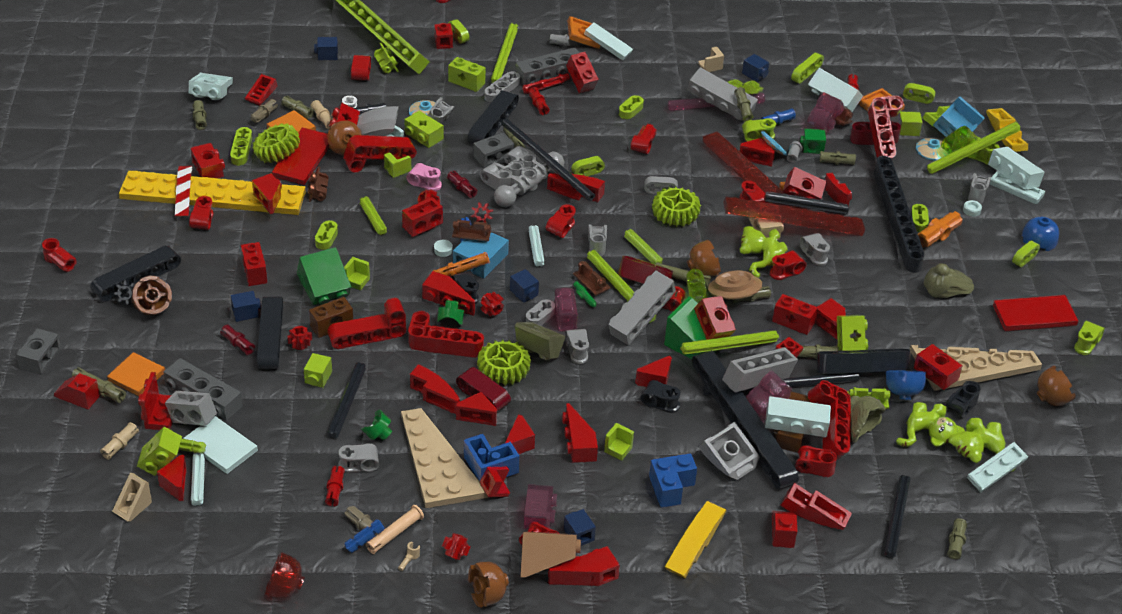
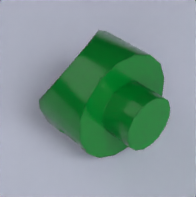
[437,300,464,325]
[361,409,392,441]

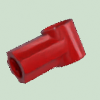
[631,124,657,154]
[42,238,77,272]

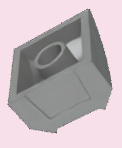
[357,106,399,136]
[699,422,759,480]

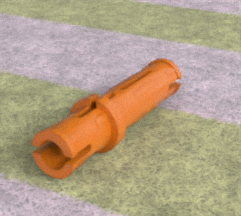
[433,252,490,277]

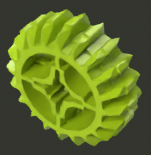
[252,123,300,163]
[652,186,701,227]
[477,339,531,386]

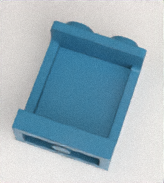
[933,96,985,148]

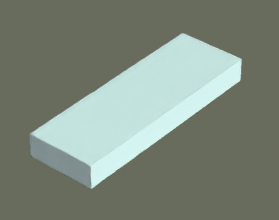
[584,23,633,60]
[990,171,1045,205]
[967,442,1028,493]

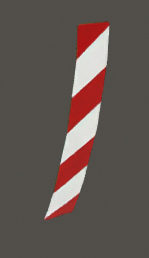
[175,166,192,216]

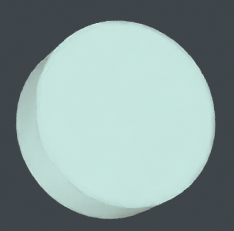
[963,200,982,217]
[434,240,453,257]

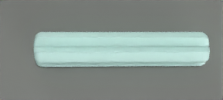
[529,225,544,267]
[191,453,205,506]

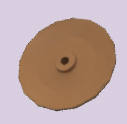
[708,270,762,299]

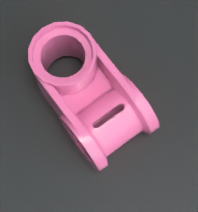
[406,163,442,191]

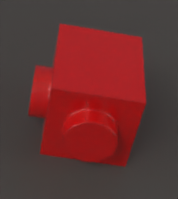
[434,23,453,49]

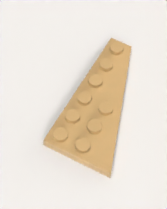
[910,345,1042,391]
[401,408,488,508]

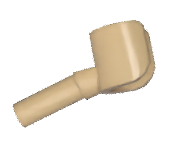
[398,542,420,571]

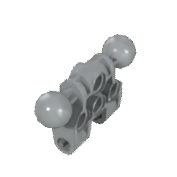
[480,146,565,208]

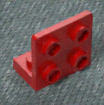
[138,372,173,430]

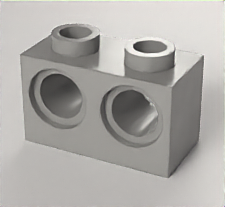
[165,391,217,426]

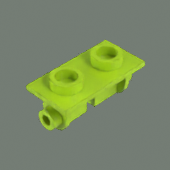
[374,43,399,73]
[847,387,890,409]

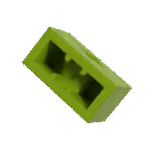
[448,57,486,92]
[404,110,444,148]
[837,315,868,351]
[137,427,182,476]

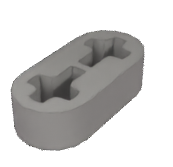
[644,176,678,195]
[526,300,555,326]

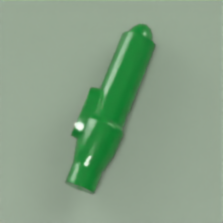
[573,281,597,307]

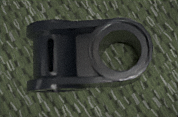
[451,271,479,304]
[641,380,681,413]
[945,381,981,418]

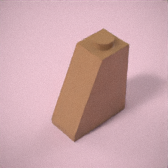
[521,532,581,577]

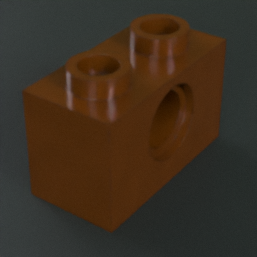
[309,297,353,338]

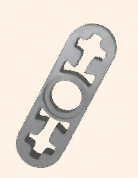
[484,71,520,102]

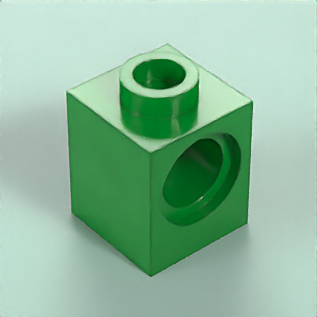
[800,129,826,154]

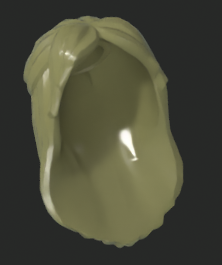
[924,263,974,298]
[850,396,886,443]

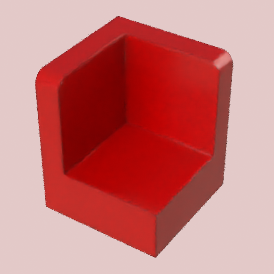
[479,466,510,497]

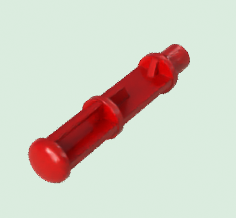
[522,73,570,95]

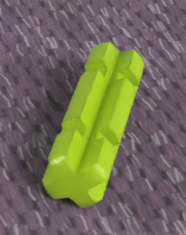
[179,439,206,454]

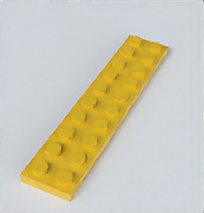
[119,170,306,215]

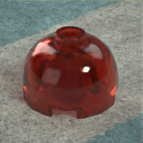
[265,552,305,598]

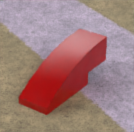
[547,173,605,203]
[410,364,460,414]
[780,483,852,530]

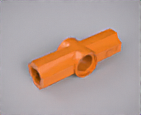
[918,211,963,248]

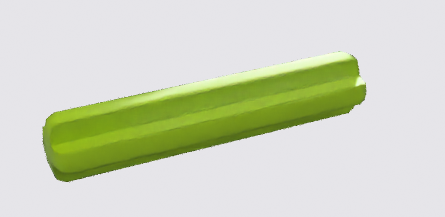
[360,196,387,235]
[624,229,663,265]

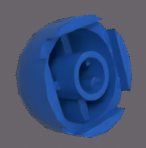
[1022,217,1059,251]
[886,370,926,400]

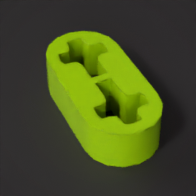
[448,19,470,44]
[903,83,936,104]
[619,95,644,119]
[571,156,605,176]
[911,204,929,232]
[315,220,338,250]
[1012,240,1040,267]

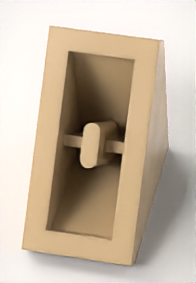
[112,473,152,521]

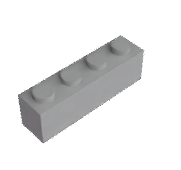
[687,67,758,122]
[608,270,676,345]
[722,347,798,392]

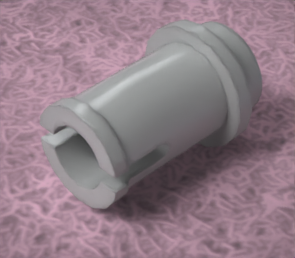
[550,34,571,47]
[787,141,802,163]

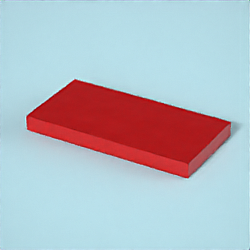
[272,127,329,185]
[993,295,1078,331]

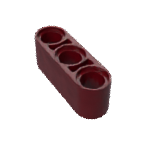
[850,121,901,145]
[618,256,673,284]
[456,367,511,412]

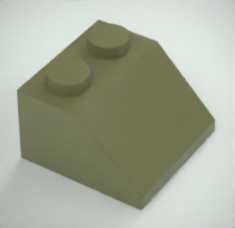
[515,322,566,361]

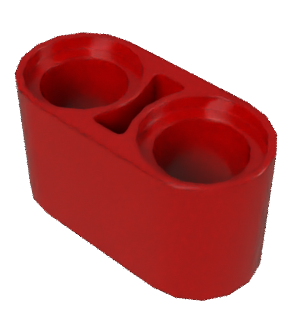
[351,55,371,81]

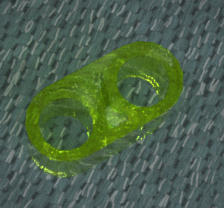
[941,126,977,154]
[686,269,707,303]

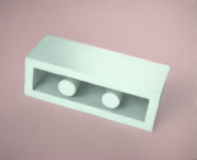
[808,68,863,112]
[988,146,1045,190]
[765,396,831,437]

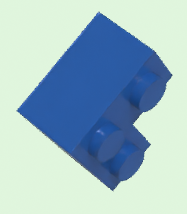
[464,434,519,482]
[649,453,697,508]

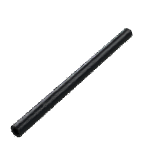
[502,119,595,201]
[703,372,859,396]

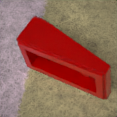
[245,74,278,105]

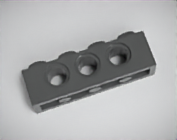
[515,48,579,85]
[163,358,243,421]

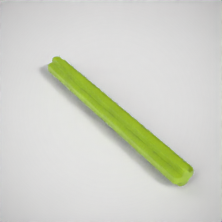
[491,23,518,84]
[927,122,1020,174]
[587,250,656,323]
[680,330,779,355]

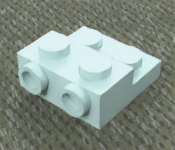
[189,73,233,100]

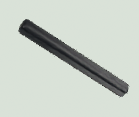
[764,191,849,215]
[327,362,366,439]
[884,475,911,558]

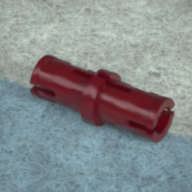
[447,170,478,198]
[220,324,255,355]

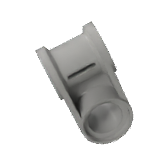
[428,97,455,124]
[968,173,991,204]
[588,224,607,256]
[800,233,830,266]
[565,329,589,364]
[338,444,379,473]

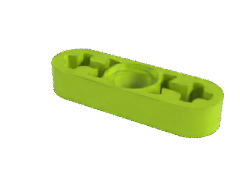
[791,52,824,84]
[230,127,252,166]

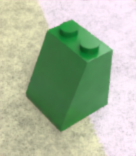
[297,247,351,305]
[664,296,718,360]

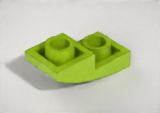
[728,79,764,94]

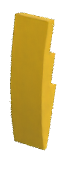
[986,108,1028,152]
[665,501,726,578]

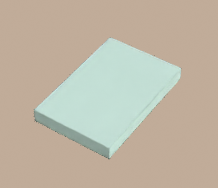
[183,416,258,474]

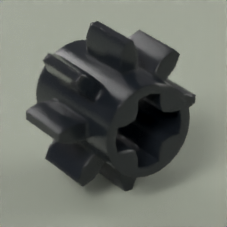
[114,280,136,304]

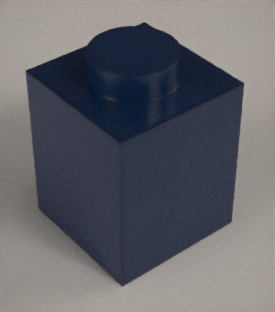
[314,37,338,60]
[742,54,769,82]
[510,269,539,303]
[230,291,261,322]
[564,509,596,546]

